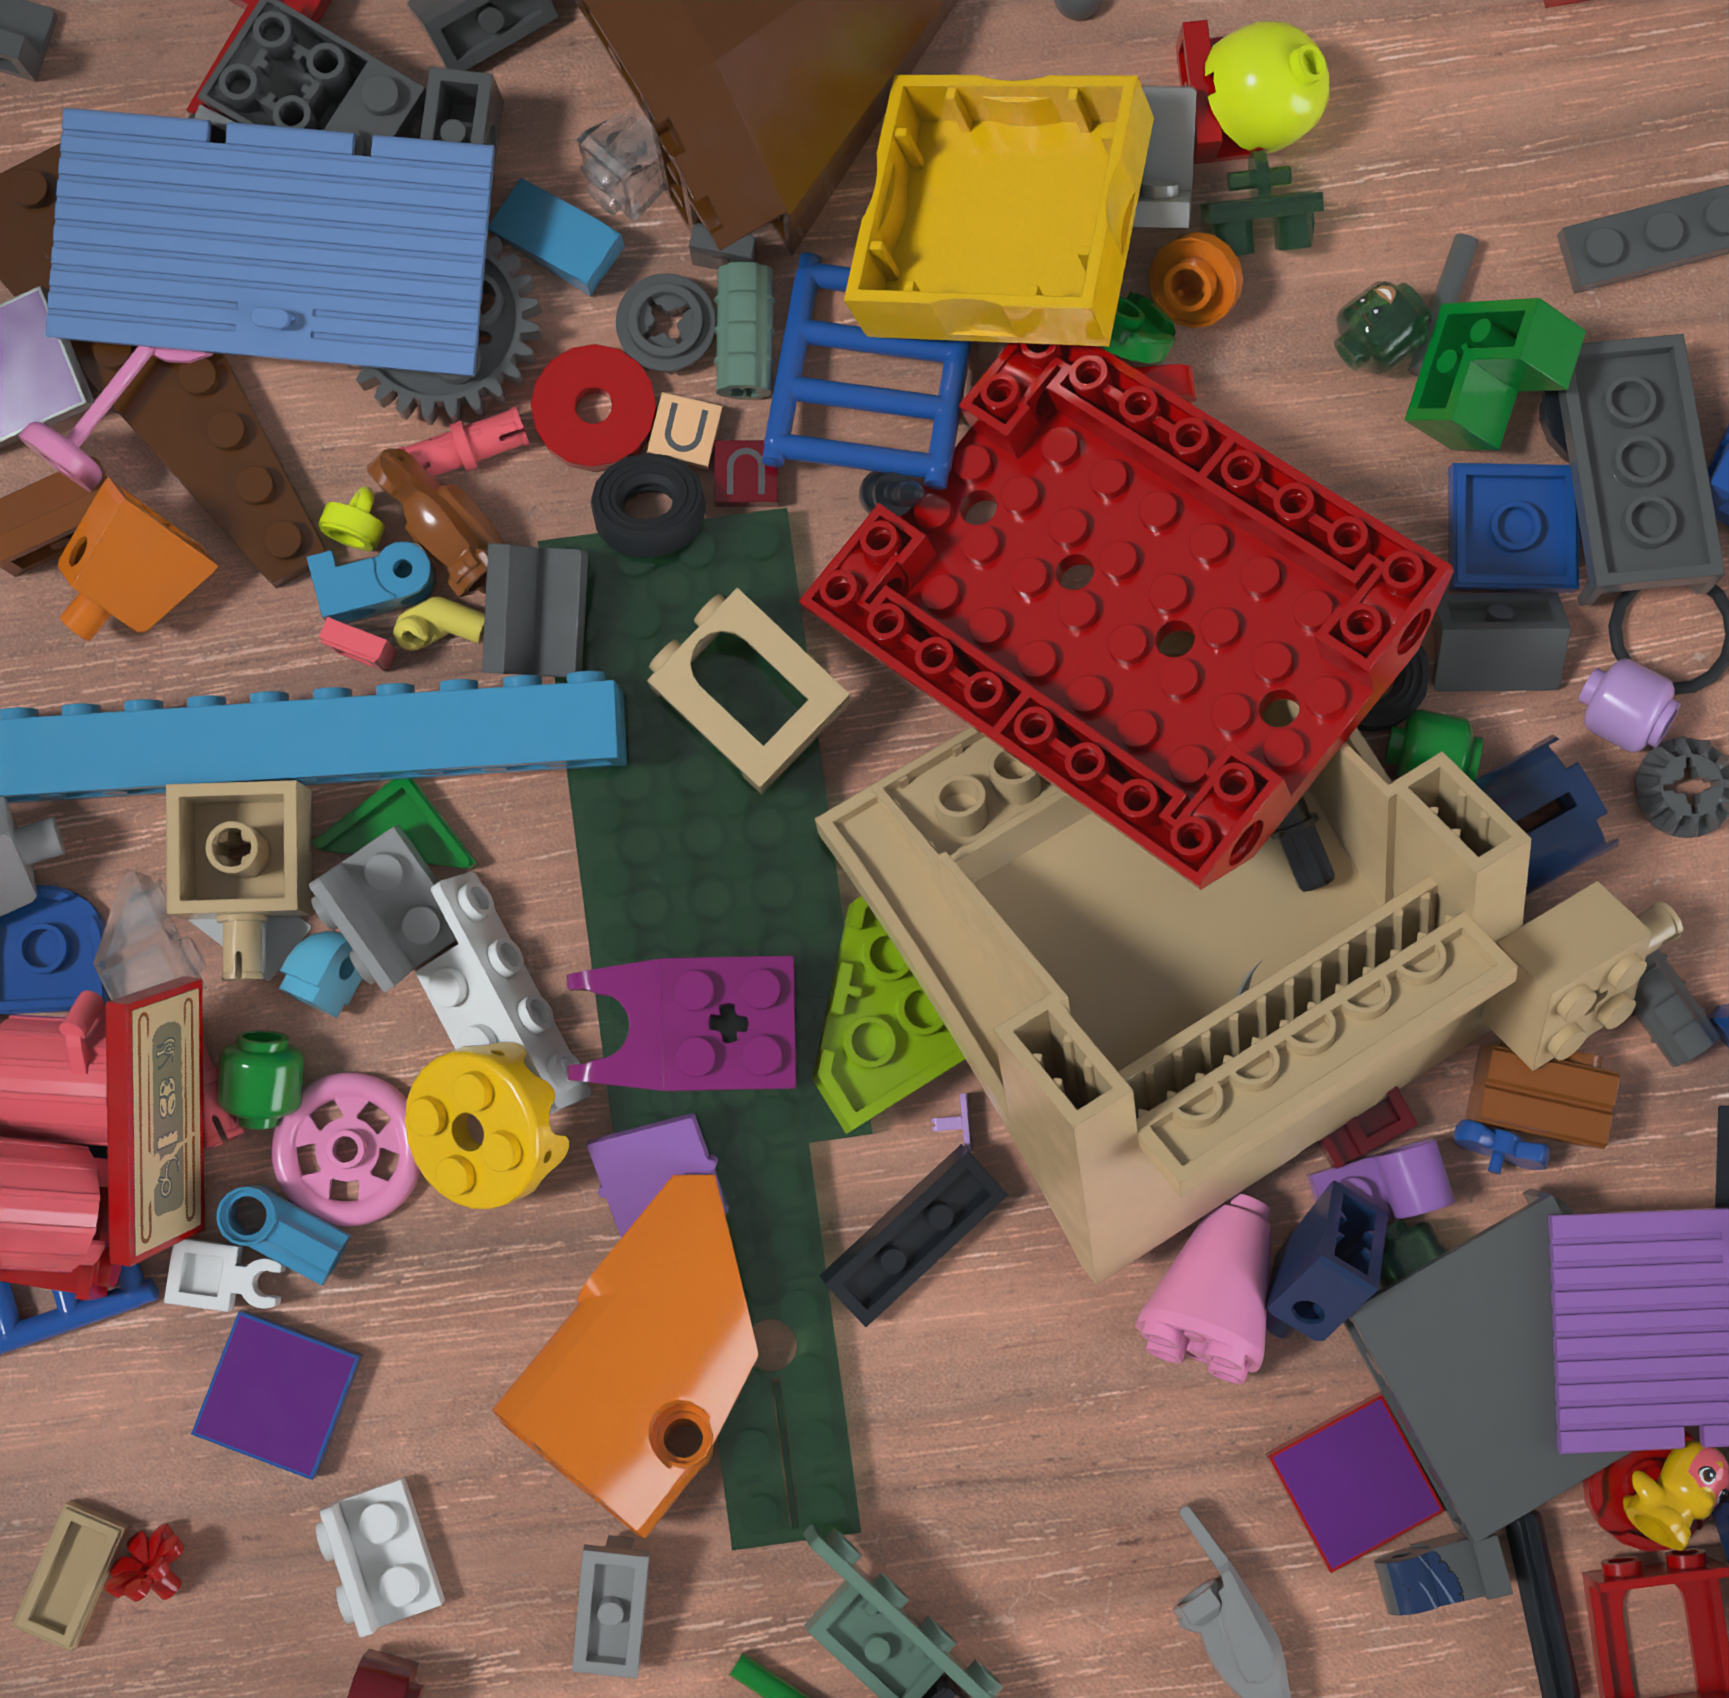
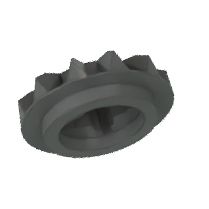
[616,273,716,375]
[1635,736,1729,838]

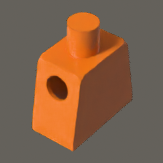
[58,477,218,642]

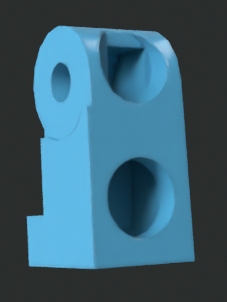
[307,541,436,624]

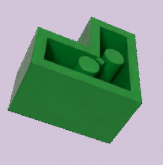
[1404,298,1586,450]

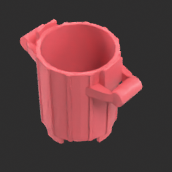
[0,990,108,1147]
[0,1137,108,1273]

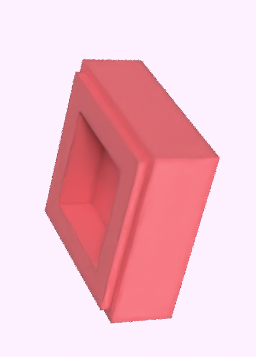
[319,617,397,672]

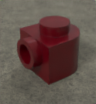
[347,1648,424,1698]

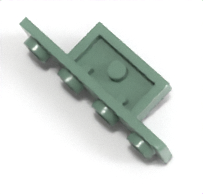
[803,1523,1004,1698]

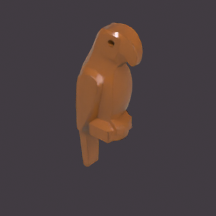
[367,448,505,597]

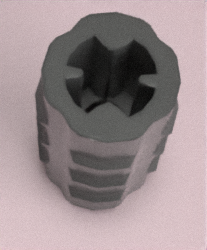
[1632,949,1721,1067]

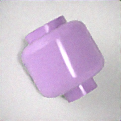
[1578,658,1681,753]

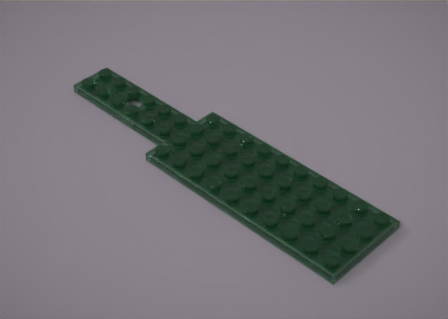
[537,508,873,1551]

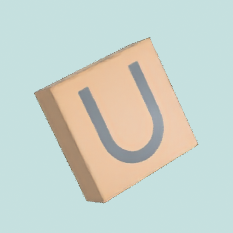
[647,392,724,471]

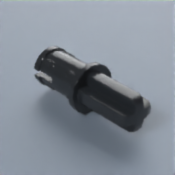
[1270,796,1335,892]

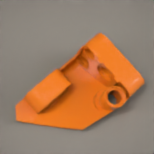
[492,1175,759,1539]

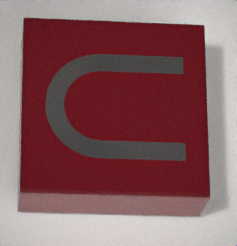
[714,440,778,507]

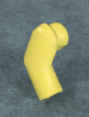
[393,596,485,651]

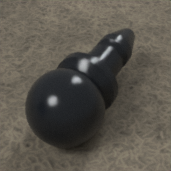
[859,471,925,516]

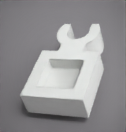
[164,1238,286,1312]

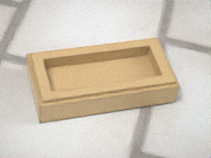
[11,1500,130,1651]

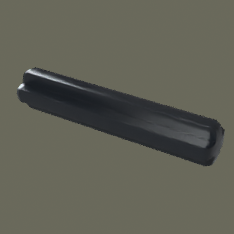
[1505,1509,1581,1698]

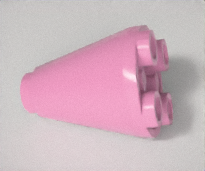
[1135,1193,1272,1384]

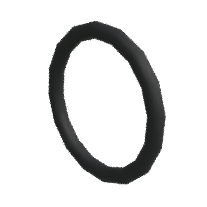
[1608,584,1729,695]

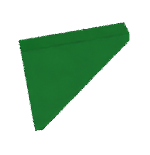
[311,779,479,870]

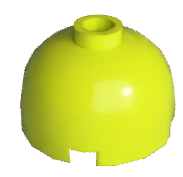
[1205,20,1330,153]

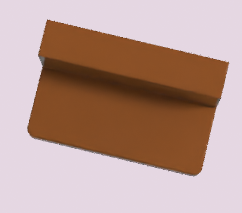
[0,457,108,577]

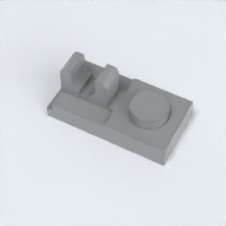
[572,1535,651,1679]

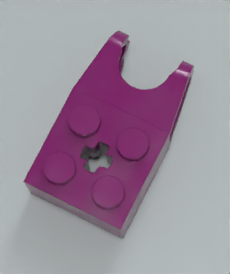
[567,956,797,1092]

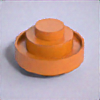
[1148,231,1243,328]

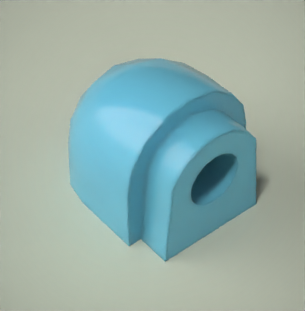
[279,930,362,1018]

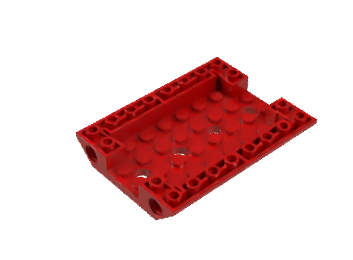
[798,343,1454,890]

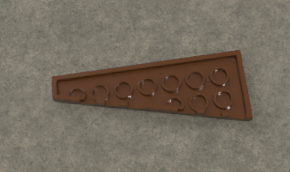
[0,143,327,588]

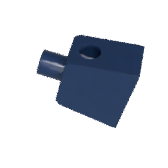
[1266,1180,1388,1341]

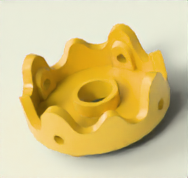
[405,1042,569,1209]

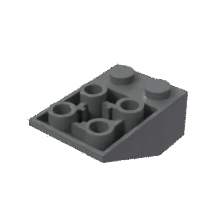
[197,0,427,157]

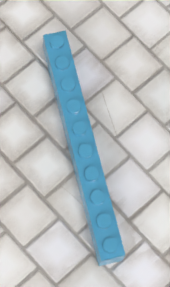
[0,671,627,804]

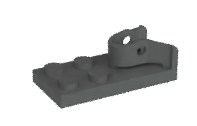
[1558,334,1725,606]

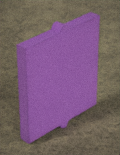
[586,1113,729,1238]

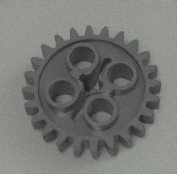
[347,236,542,425]

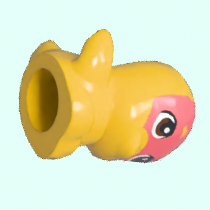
[1623,1440,1729,1551]

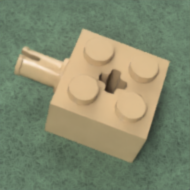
[166,780,313,981]
[1481,881,1683,1071]

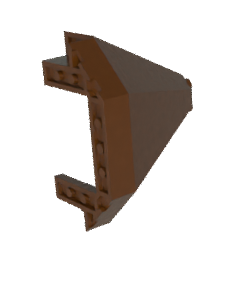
[574,0,958,256]

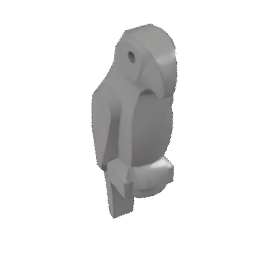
[1173,1504,1291,1698]

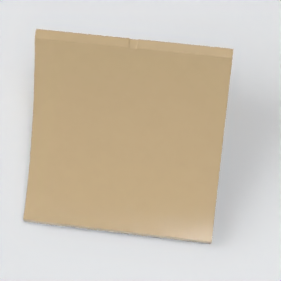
[815,631,1532,1285]

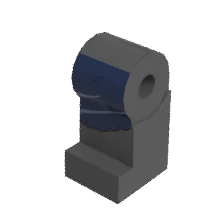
[1374,1532,1513,1616]

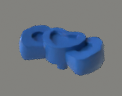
[1454,1119,1550,1175]

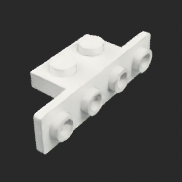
[415,872,591,1114]

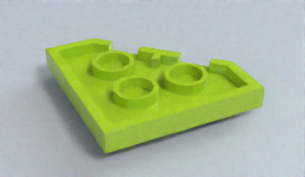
[812,896,965,1134]

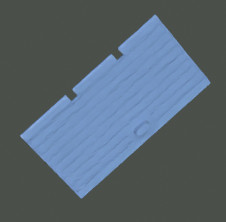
[45,108,495,377]

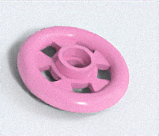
[271,1072,421,1227]

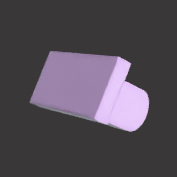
[931,1093,973,1151]

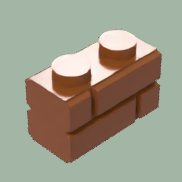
[1465,1039,1620,1149]

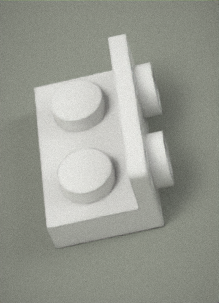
[316,1476,445,1638]

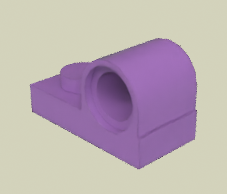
[1307,1138,1456,1220]

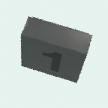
[689,223,758,270]

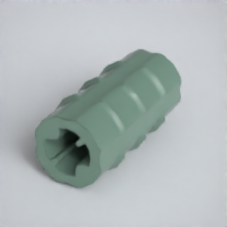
[713,262,776,400]

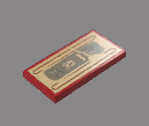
[105,976,205,1267]

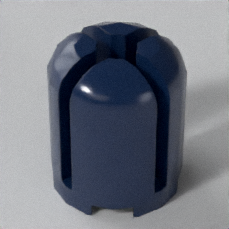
[1473,735,1619,896]

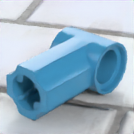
[216,1184,351,1286]

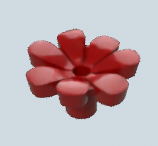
[104,1523,184,1602]

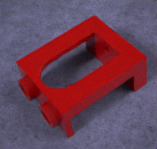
[1582,1548,1729,1698]

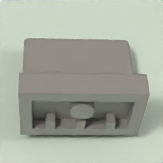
[1133,85,1197,228]
[309,824,456,993]

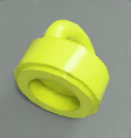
[318,487,386,551]

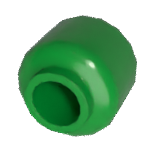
[1384,709,1483,781]
[217,1030,304,1129]

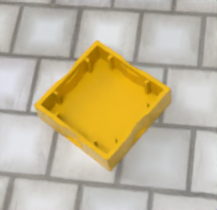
[843,75,1154,347]

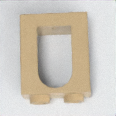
[647,588,850,795]

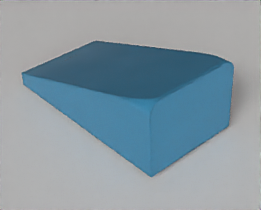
[488,178,625,297]

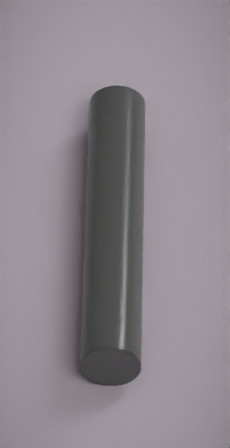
[1408,234,1479,377]

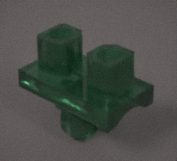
[1200,150,1324,256]

